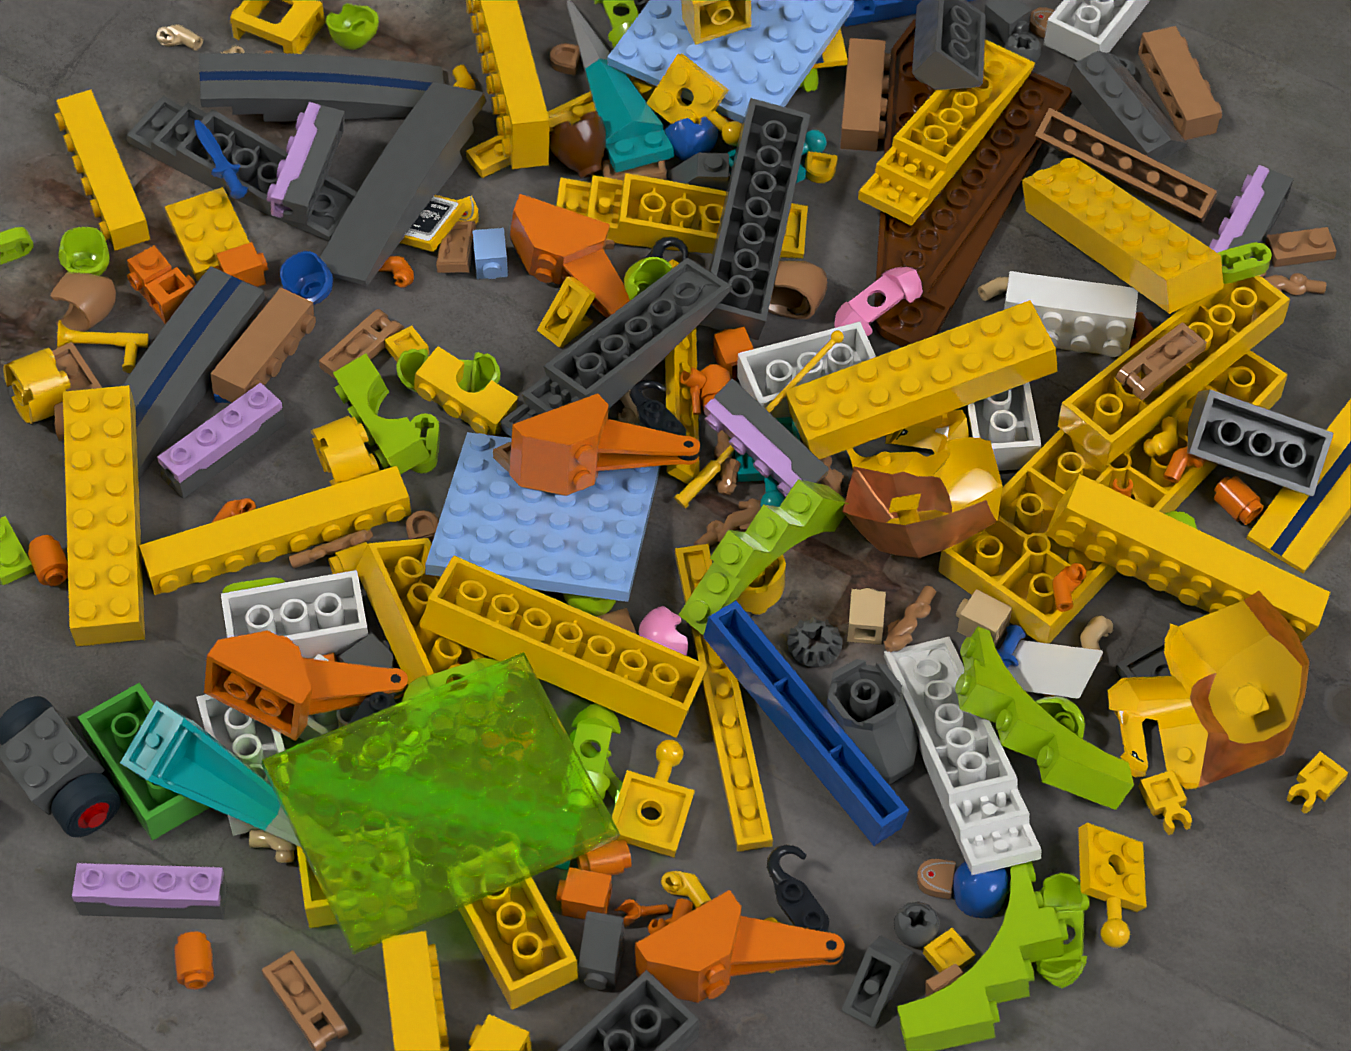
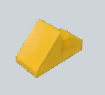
[537,277,596,348]

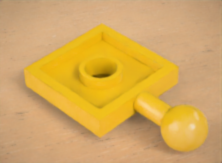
[646,53,742,146]
[606,739,695,857]
[1078,822,1147,948]

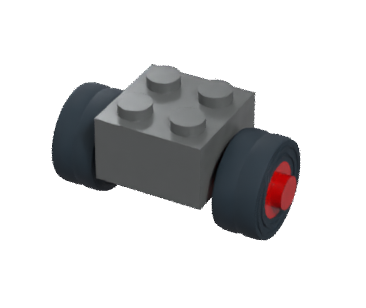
[0,696,121,838]

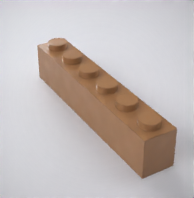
[1035,108,1217,222]

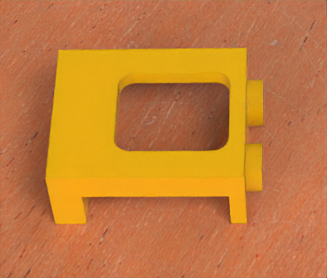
[230,0,325,54]

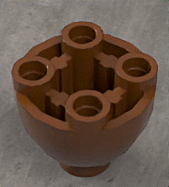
[549,111,606,179]

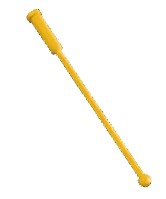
[674,330,844,509]

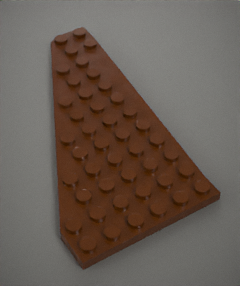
[873,19,1072,347]

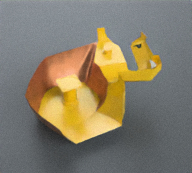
[842,410,1003,558]
[1108,590,1310,790]

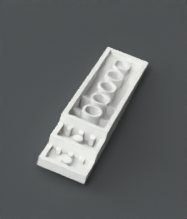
[884,637,1041,875]

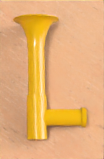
[57,320,149,373]

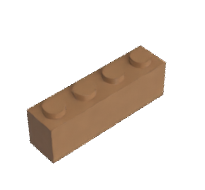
[1138,26,1222,140]
[840,38,891,152]
[211,287,316,403]

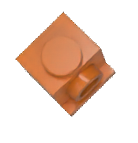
[144,267,196,324]

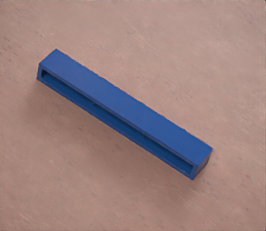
[703,601,909,846]

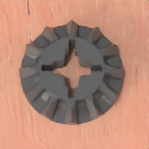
[787,616,842,667]

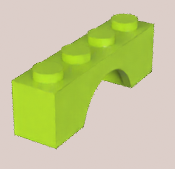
[333,353,431,475]

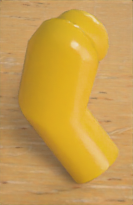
[452,65,475,90]
[1144,417,1178,457]
[661,871,712,908]

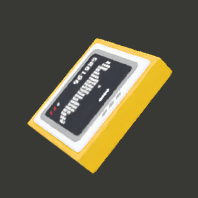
[400,195,466,252]

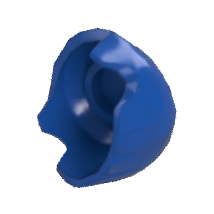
[664,117,718,161]
[280,251,333,305]
[953,861,1011,918]

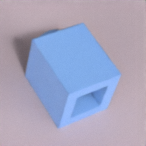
[473,228,508,279]

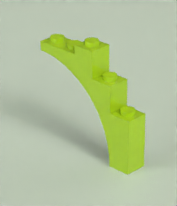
[678,479,849,635]
[955,626,1134,810]
[897,861,1069,1051]

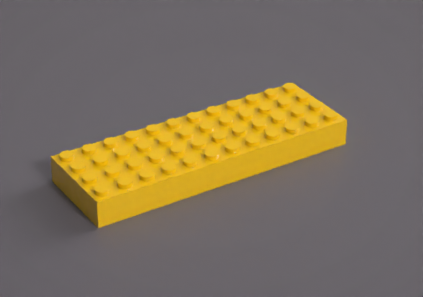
[938,309,1288,644]

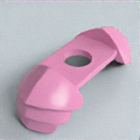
[834,267,923,336]

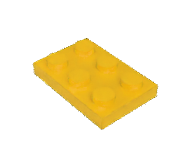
[164,187,250,281]

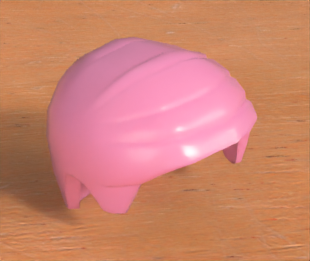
[639,606,688,655]

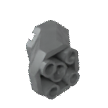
[827,659,919,785]

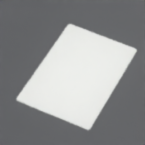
[1007,640,1103,699]

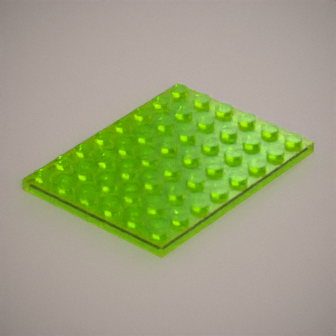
[262,652,620,955]

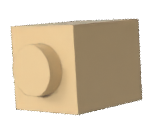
[847,588,886,645]
[956,589,1012,646]

